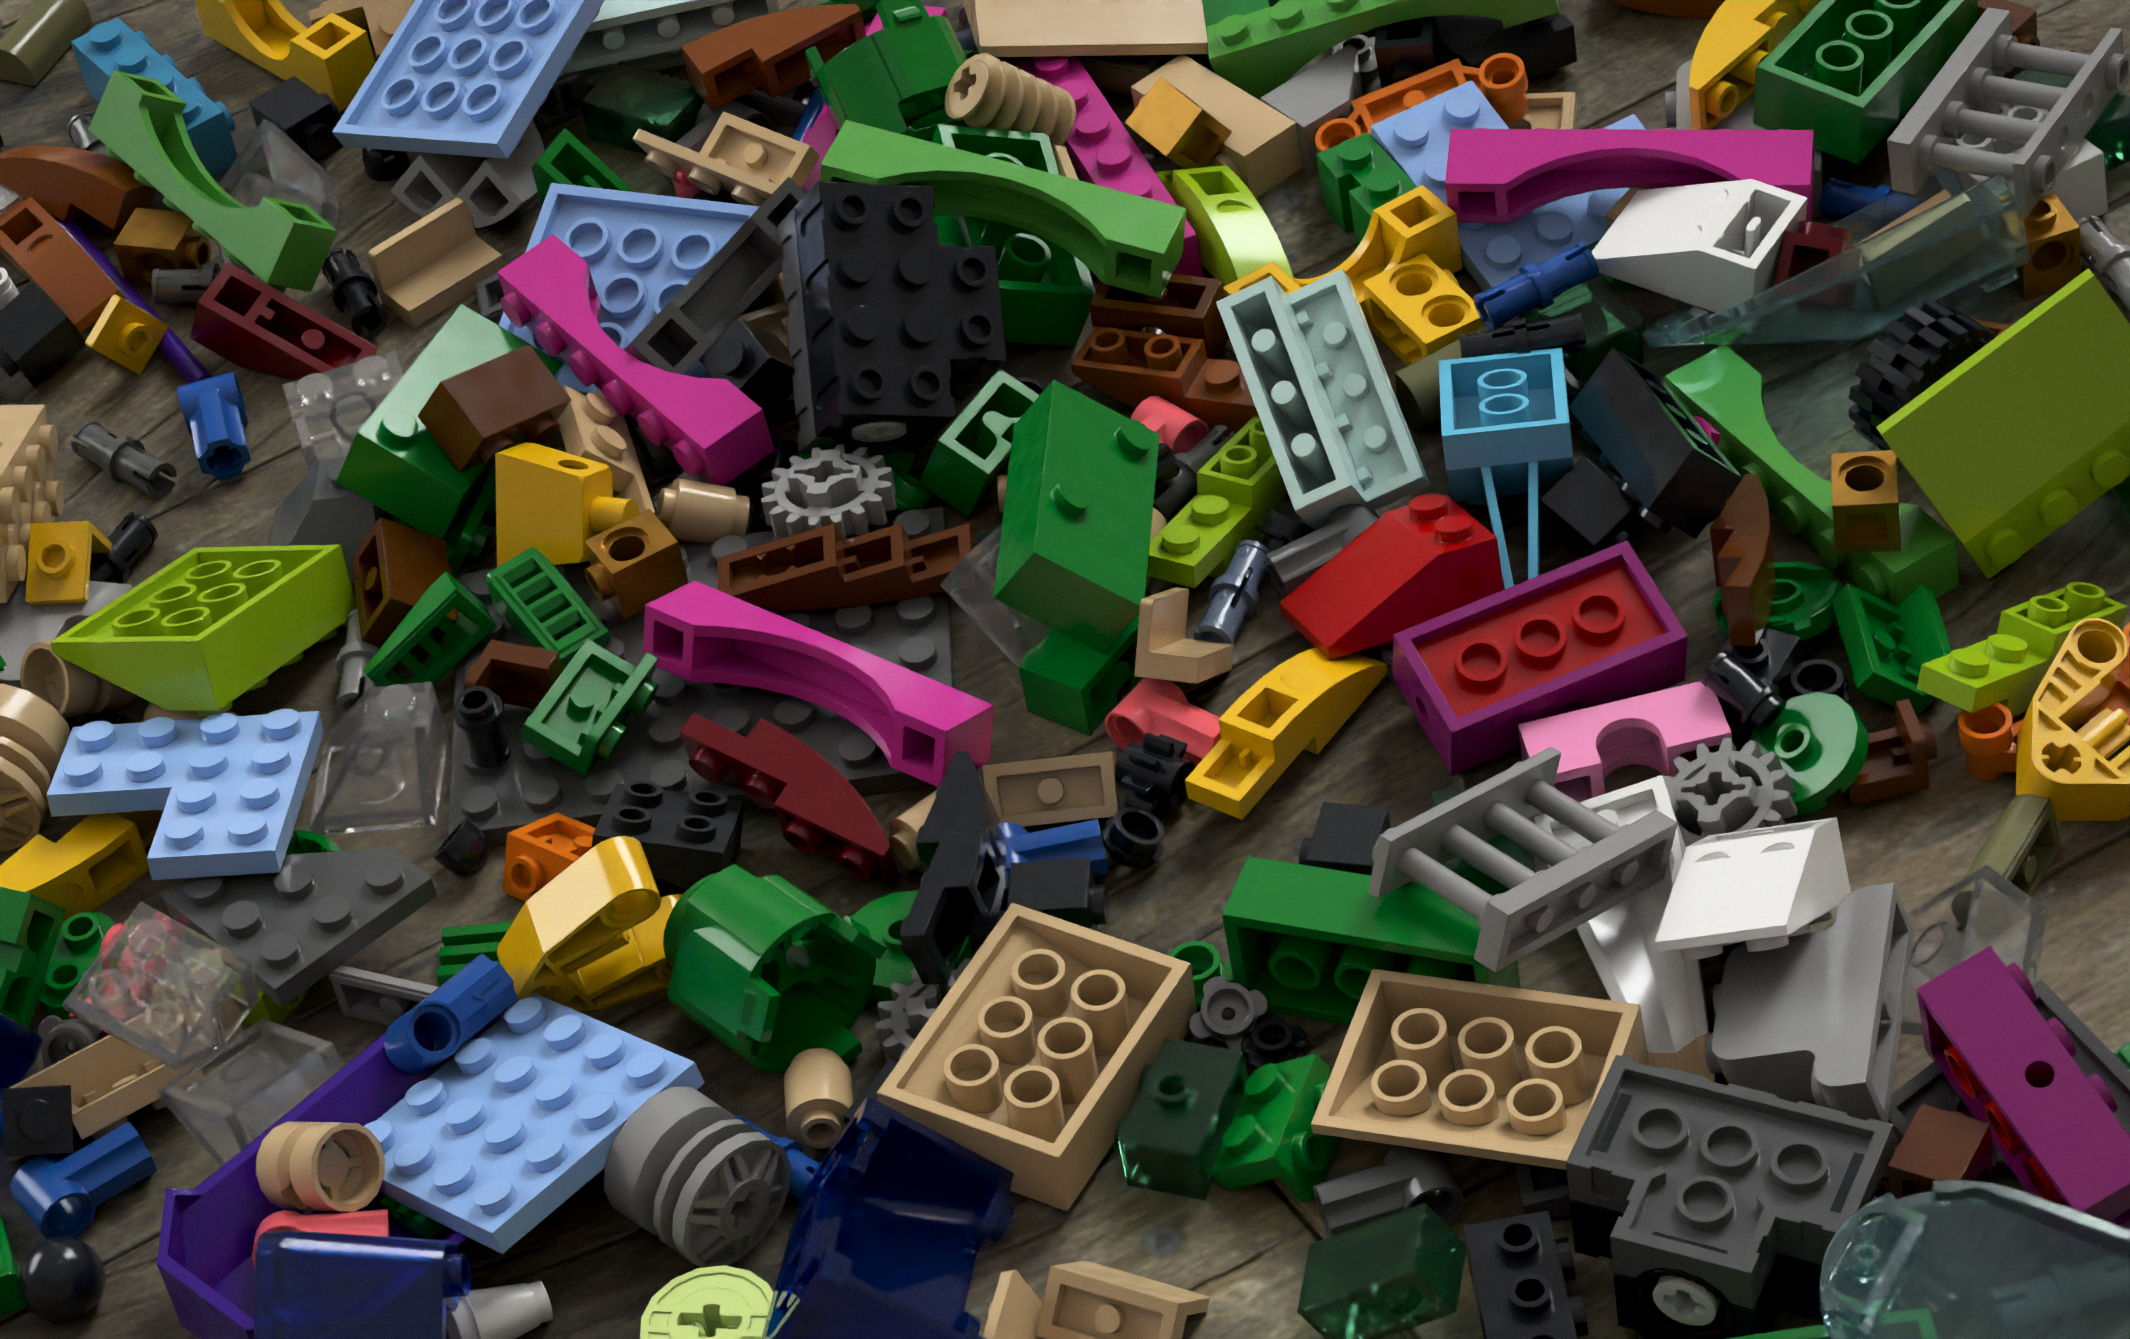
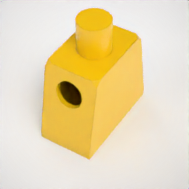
[495,442,639,567]

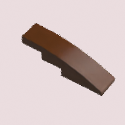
[1710,474,1777,646]
[717,523,980,611]

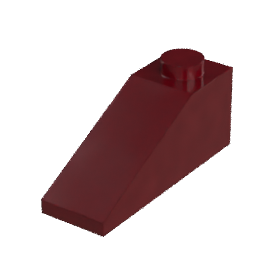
[190,262,378,394]

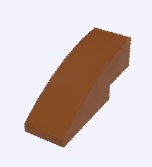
[681,4,866,111]
[0,145,156,230]

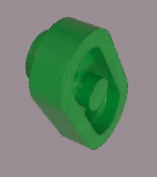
[39,912,114,1020]

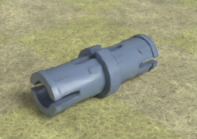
[1193,540,1271,644]

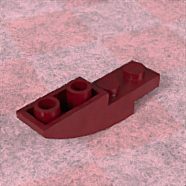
[679,713,900,888]

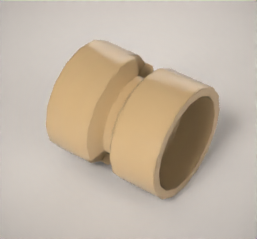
[20,640,136,719]
[256,1121,385,1212]

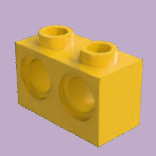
[1362,252,1489,366]

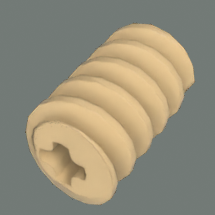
[945,53,1076,146]

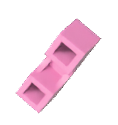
[1518,681,1732,815]

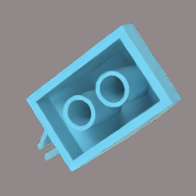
[1438,347,1574,590]

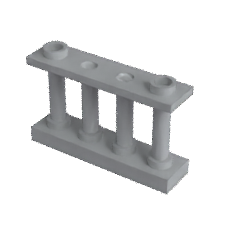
[1887,7,2130,215]
[1368,747,1678,972]

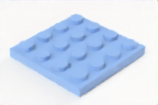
[332,0,605,159]
[499,183,760,395]
[364,992,705,1254]

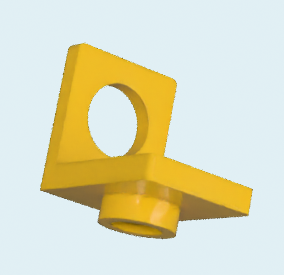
[85,294,169,375]
[25,521,112,605]

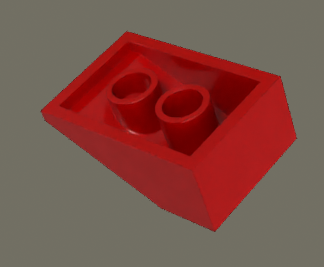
[1279,494,1504,660]

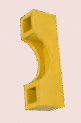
[194,0,375,112]
[1223,185,1463,319]

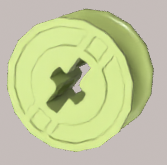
[640,1265,787,1339]

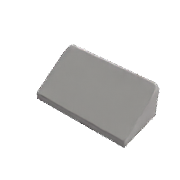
[329,965,439,1026]

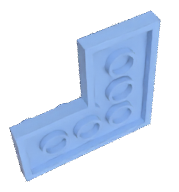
[1370,80,1646,292]
[46,709,324,880]

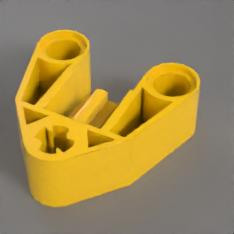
[2016,618,2130,821]
[497,836,683,1012]

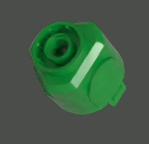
[805,0,970,142]
[663,864,887,1073]

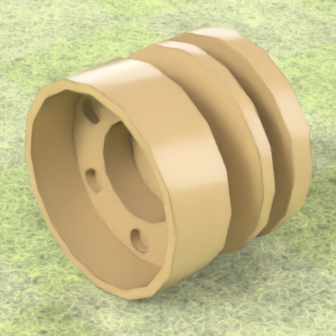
[0,684,71,851]

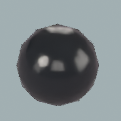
[18,1237,107,1323]

